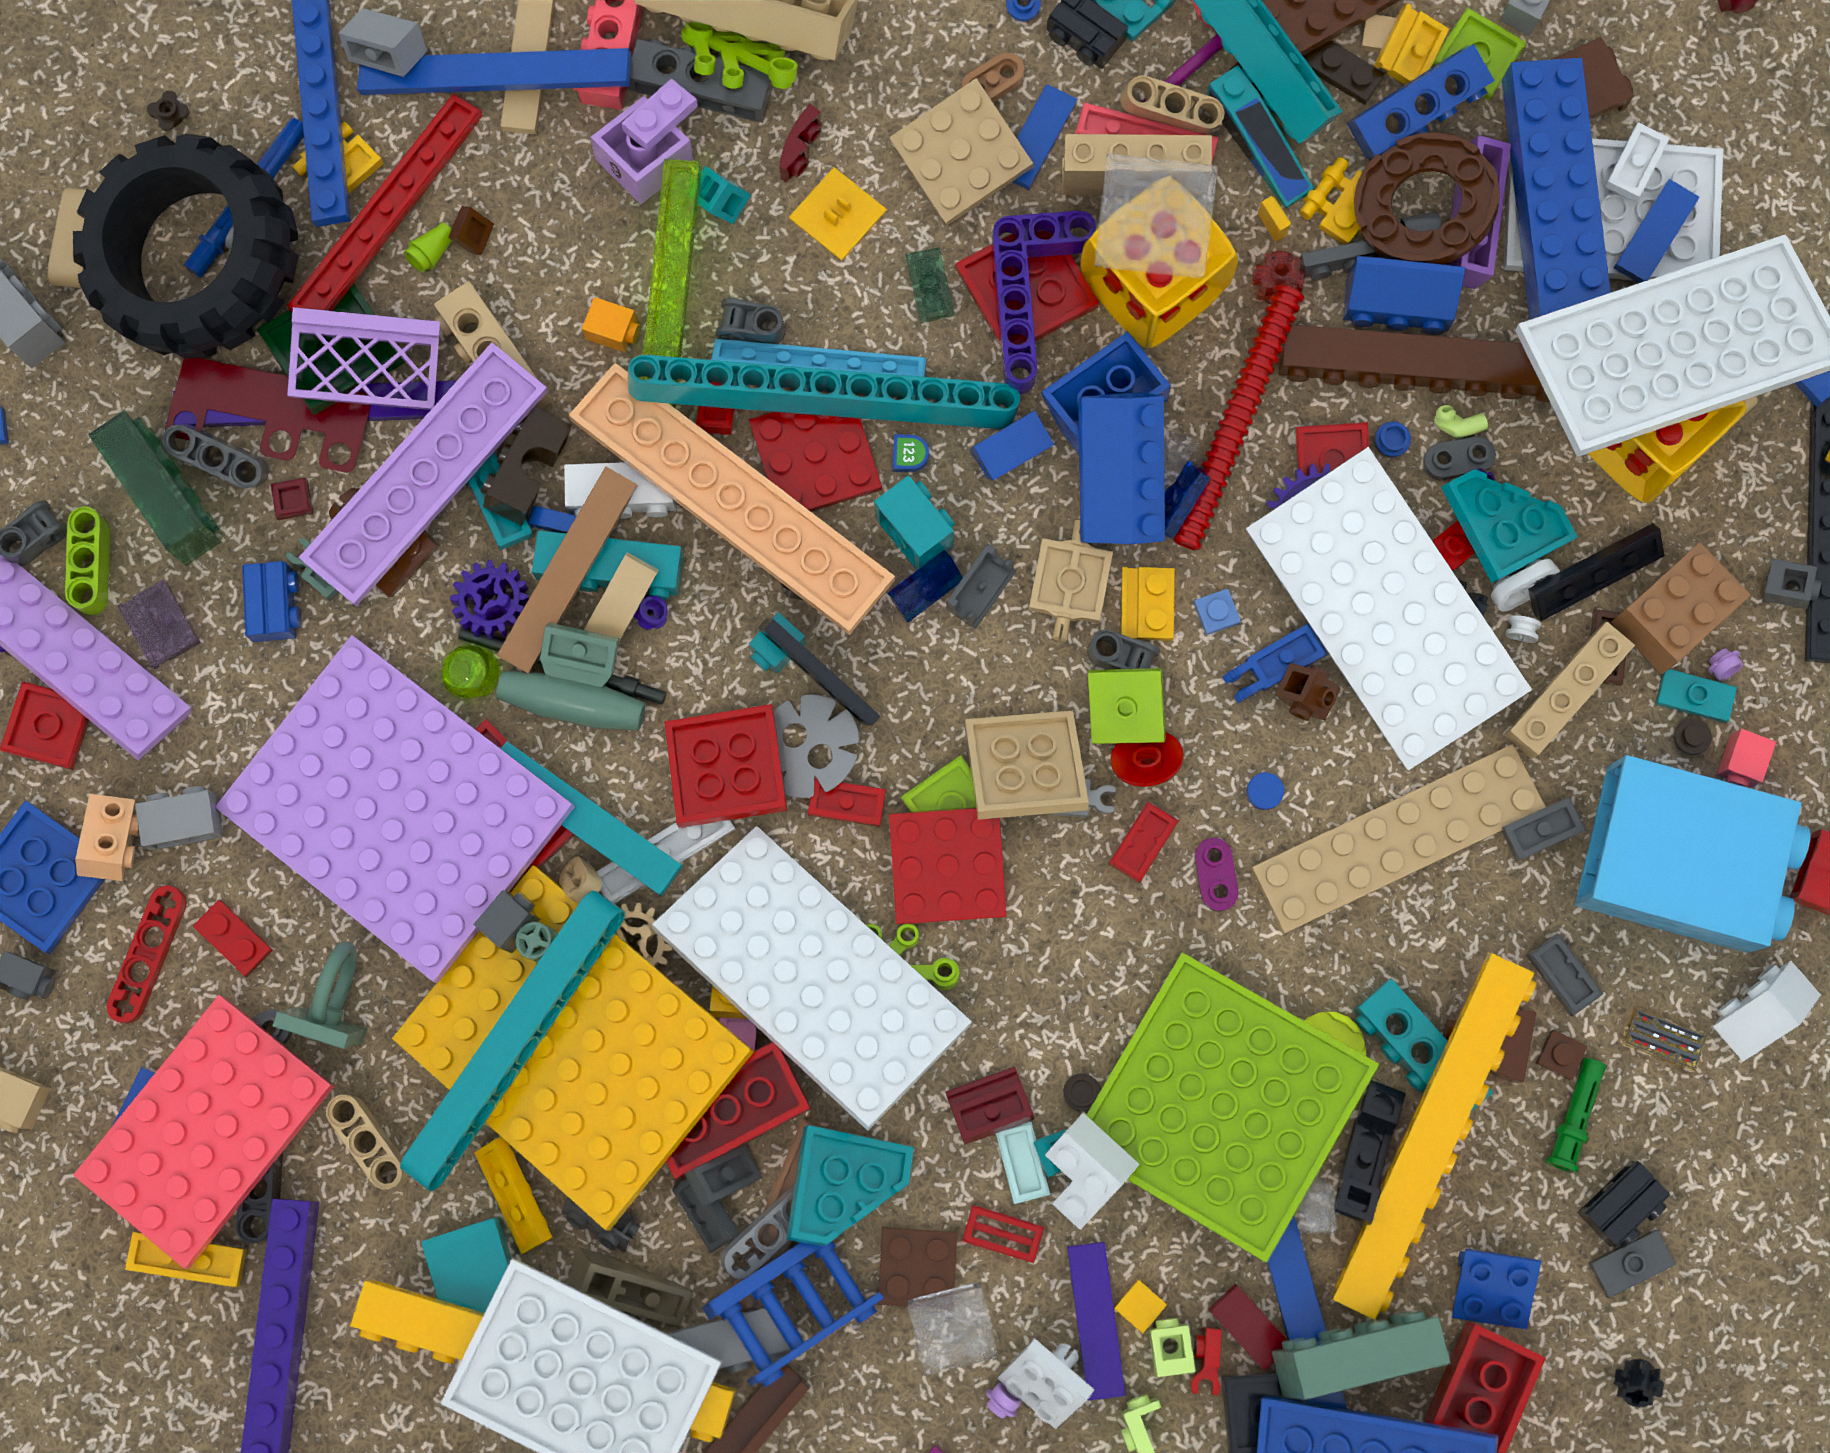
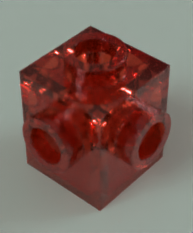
[1252,251,1305,304]

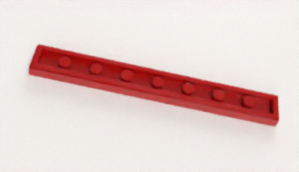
[287,93,483,312]

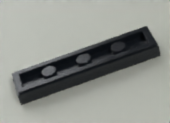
[1528,523,1665,622]
[758,618,880,726]

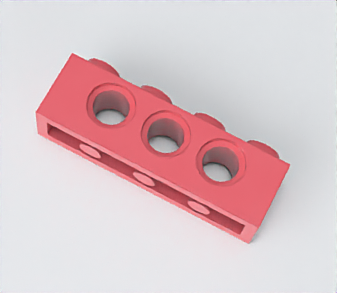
[574,0,643,110]

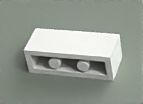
[564,462,676,519]

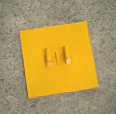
[789,167,887,261]

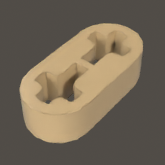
[559,856,602,904]

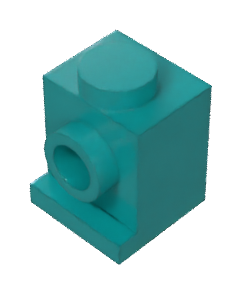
[687,166,751,224]

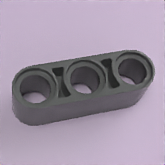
[162,424,269,488]

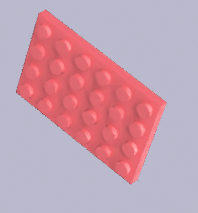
[73,995,335,1269]

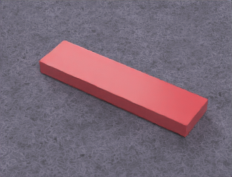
[1075,102,1219,164]

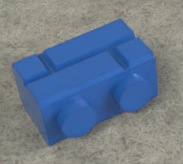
[242,561,301,642]

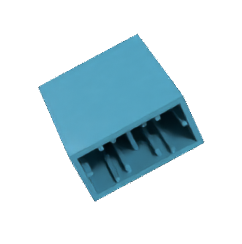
[1575,755,1810,953]

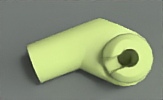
[1434,405,1488,439]

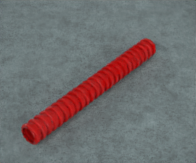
[1171,285,1304,551]

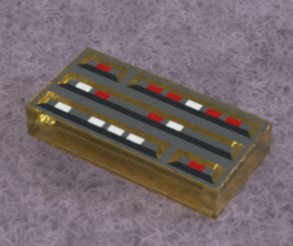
[1622,1009,1707,1071]

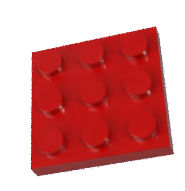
[955,230,1099,346]
[749,412,883,512]
[664,704,788,828]
[889,808,1006,924]

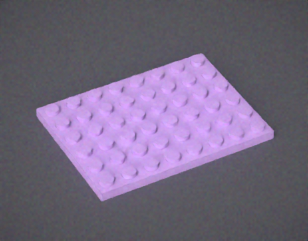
[216,635,575,983]

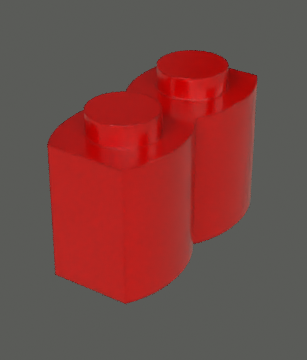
[1790,829,1830,916]

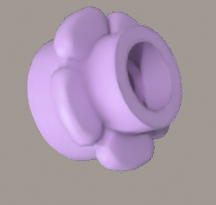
[1708,649,1744,681]
[986,1382,1022,1418]

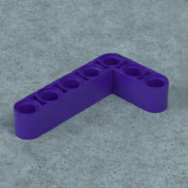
[992,211,1096,394]

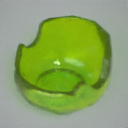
[441,645,501,700]

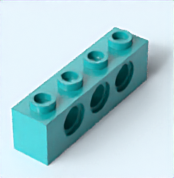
[1353,978,1493,1112]

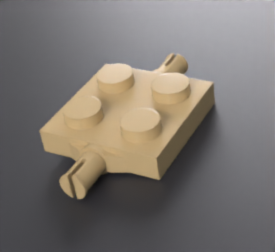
[1029,520,1113,642]

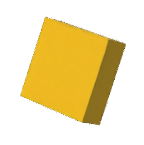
[1257,196,1291,242]
[1114,1279,1167,1334]

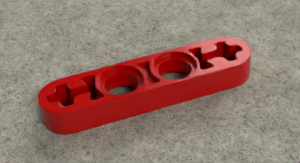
[107,885,187,1024]

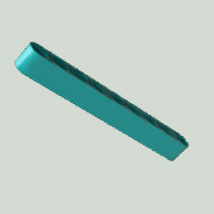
[400,891,625,1192]

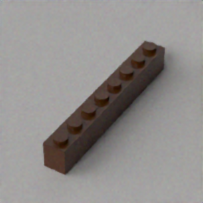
[1279,324,1550,402]

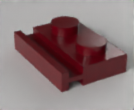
[945,1066,1034,1145]

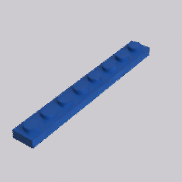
[292,0,350,227]

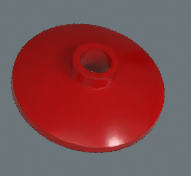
[1111,732,1184,787]

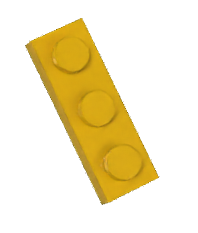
[474,1137,553,1255]
[125,1231,247,1287]

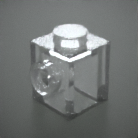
[1297,1178,1338,1235]

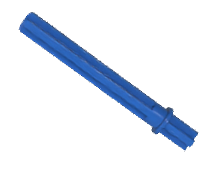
[183,118,304,278]

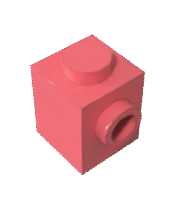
[1716,728,1776,788]

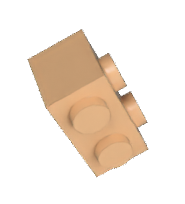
[76,794,139,881]

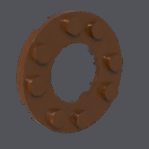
[1354,132,1500,265]

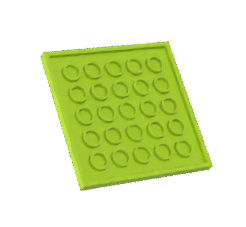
[1086,952,1380,1263]

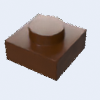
[448,206,494,255]
[1536,1030,1588,1080]

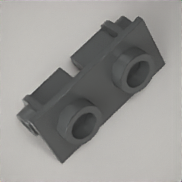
[562,1197,640,1253]

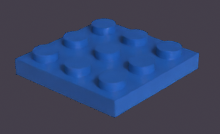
[0,800,105,954]

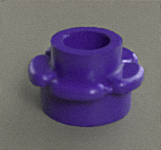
[634,595,668,630]

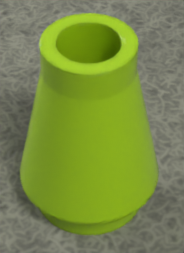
[404,222,452,273]

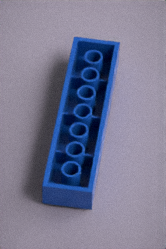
[1502,58,1611,320]

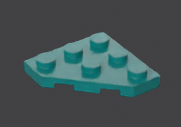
[1441,469,1578,583]
[787,1125,914,1247]

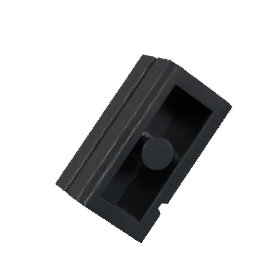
[1047,0,1129,69]
[1577,1161,1670,1247]

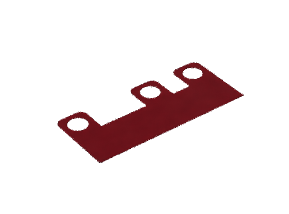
[165,358,371,473]

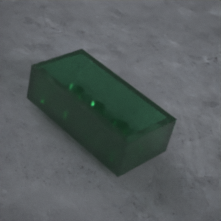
[88,410,222,566]

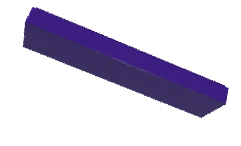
[1067,1242,1126,1401]

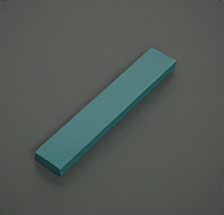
[501,741,683,896]

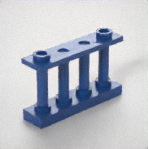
[702,1233,883,1387]

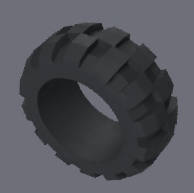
[73,133,299,359]

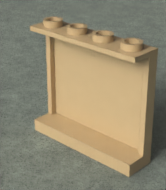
[1062,134,1212,197]

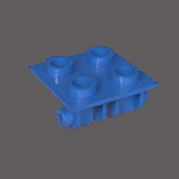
[1452,1248,1541,1329]

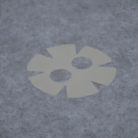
[774,694,859,798]

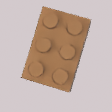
[1611,542,1751,675]

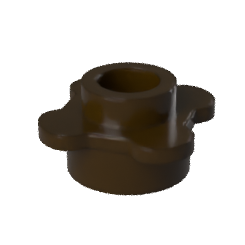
[147,90,189,131]

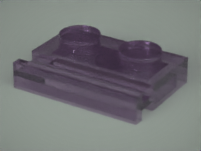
[117,580,201,669]

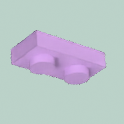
[622,78,698,151]

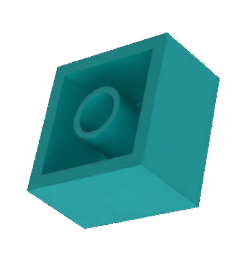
[874,475,955,574]

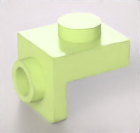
[1121,1394,1161,1453]

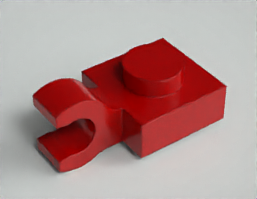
[1190,1327,1222,1395]

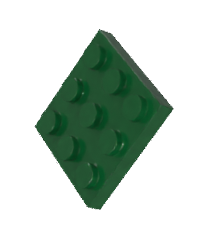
[257,284,406,416]

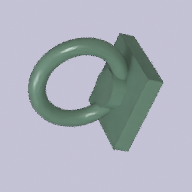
[273,941,368,1049]

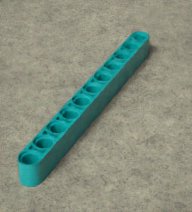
[627,355,1020,429]

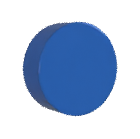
[1246,772,1284,810]

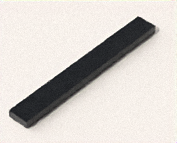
[1805,398,1830,663]

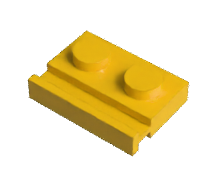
[1374,3,1449,85]
[1121,567,1175,641]

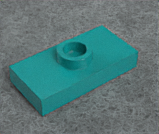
[1655,669,1737,723]

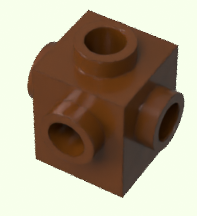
[1275,663,1340,721]

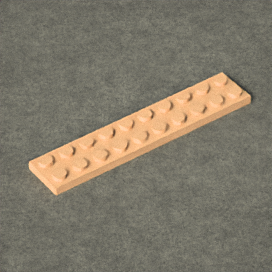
[569,363,895,635]

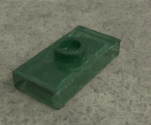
[905,247,954,323]

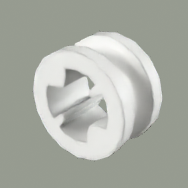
[1505,615,1542,643]

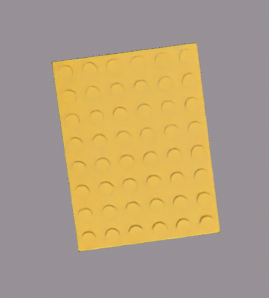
[392,865,754,1231]

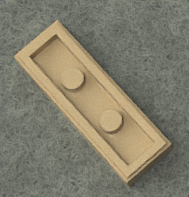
[584,552,659,641]

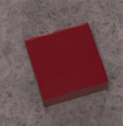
[270,477,313,520]

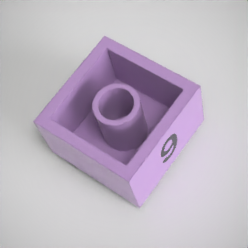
[591,96,694,204]

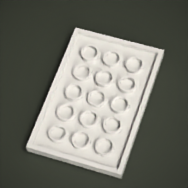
[1503,138,1723,280]
[440,1259,722,1453]

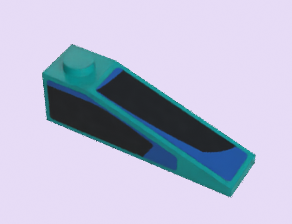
[1206,65,1315,209]

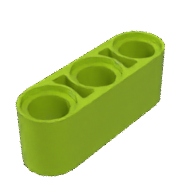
[65,506,110,616]

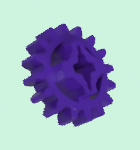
[450,560,530,640]

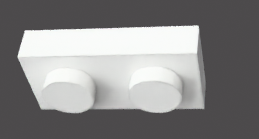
[1604,123,1670,202]

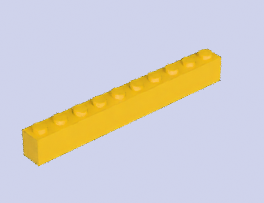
[1332,952,1537,1320]
[350,1279,736,1442]

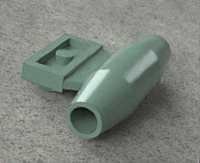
[496,622,646,731]

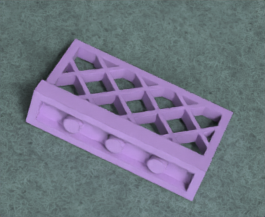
[287,308,440,410]

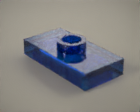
[1165,460,1210,539]
[887,550,963,623]

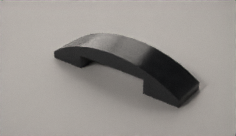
[1334,1080,1406,1225]

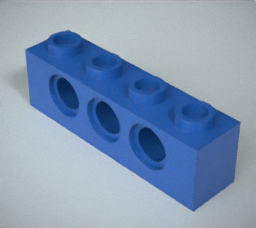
[1346,44,1494,159]

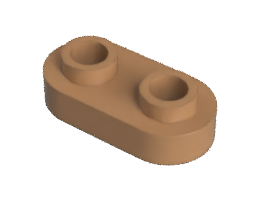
[961,52,1025,103]

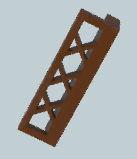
[705,1364,811,1453]

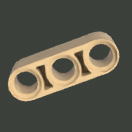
[1120,75,1224,134]
[48,187,95,289]
[326,1094,409,1190]

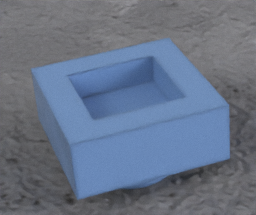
[1193,589,1241,636]

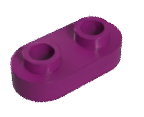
[1194,838,1238,912]

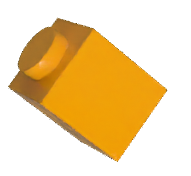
[582,297,640,353]

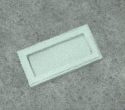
[996,1121,1050,1204]

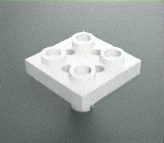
[997,1339,1094,1429]

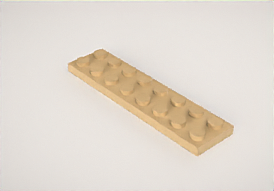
[1250,744,1546,934]

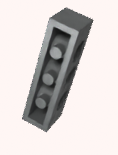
[628,39,773,123]

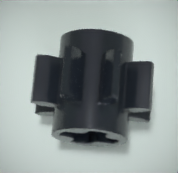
[1614,1359,1664,1408]

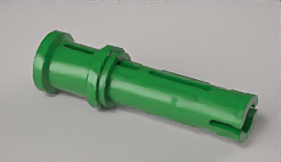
[1545,1058,1607,1174]

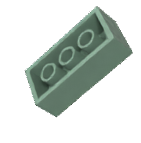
[1272,1311,1450,1400]

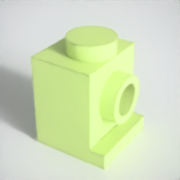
[1148,1318,1196,1377]

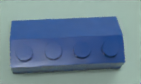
[1079,392,1165,544]

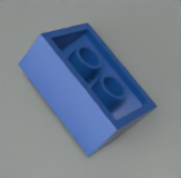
[1343,256,1465,335]
[1041,331,1171,455]

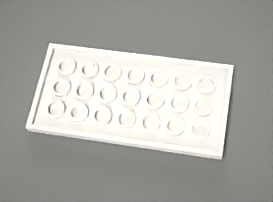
[1515,234,1830,457]
[1246,447,1532,771]
[652,826,972,1131]

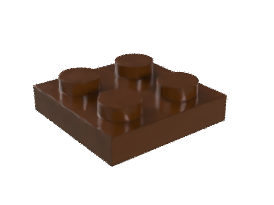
[878,1227,957,1309]

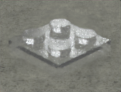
[907,1282,998,1376]

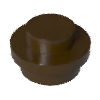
[1674,718,1712,755]
[1063,1073,1101,1111]

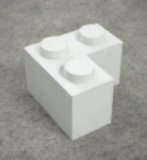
[1713,961,1821,1061]
[1045,1113,1139,1230]

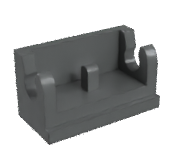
[946,543,1016,630]

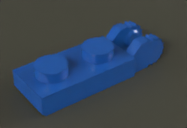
[1222,623,1327,703]

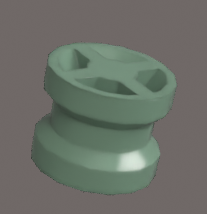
[515,922,558,962]

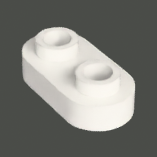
[1491,559,1561,611]

